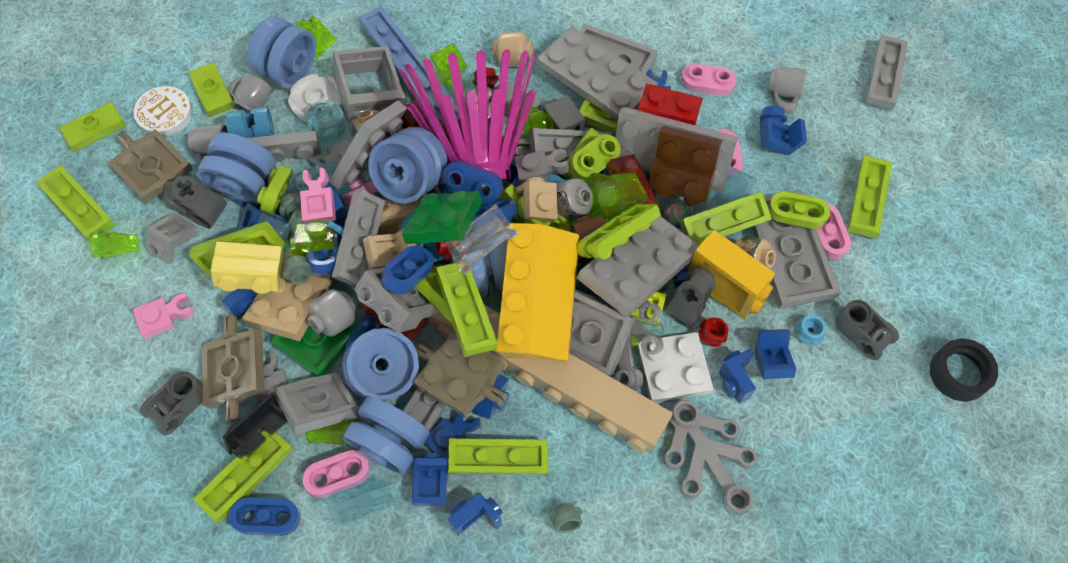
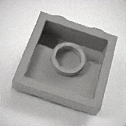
[354,267,441,333]

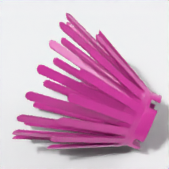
[398,49,536,182]

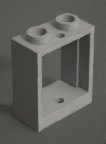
[332,46,405,122]

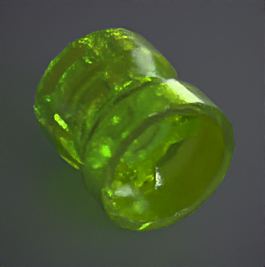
[522,106,553,135]

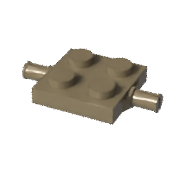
[108,129,193,204]
[202,316,265,423]
[413,331,507,418]

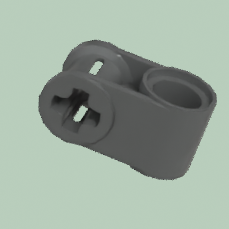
[164,176,227,229]
[666,267,716,327]
[835,300,899,360]
[140,371,203,436]

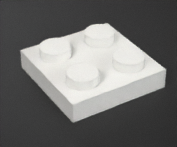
[636,332,714,403]

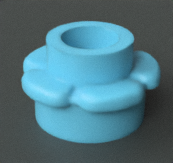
[796,315,827,344]

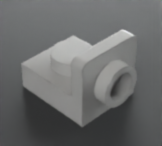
[146,213,196,264]

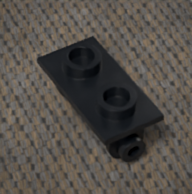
[222,392,288,459]

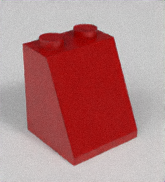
[624,83,703,172]

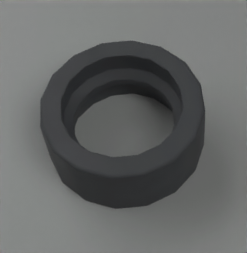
[930,338,999,402]

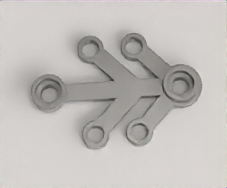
[601,299,664,391]
[664,400,758,515]

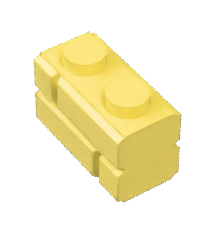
[211,242,283,294]

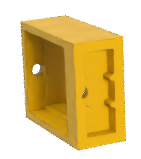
[688,230,776,320]

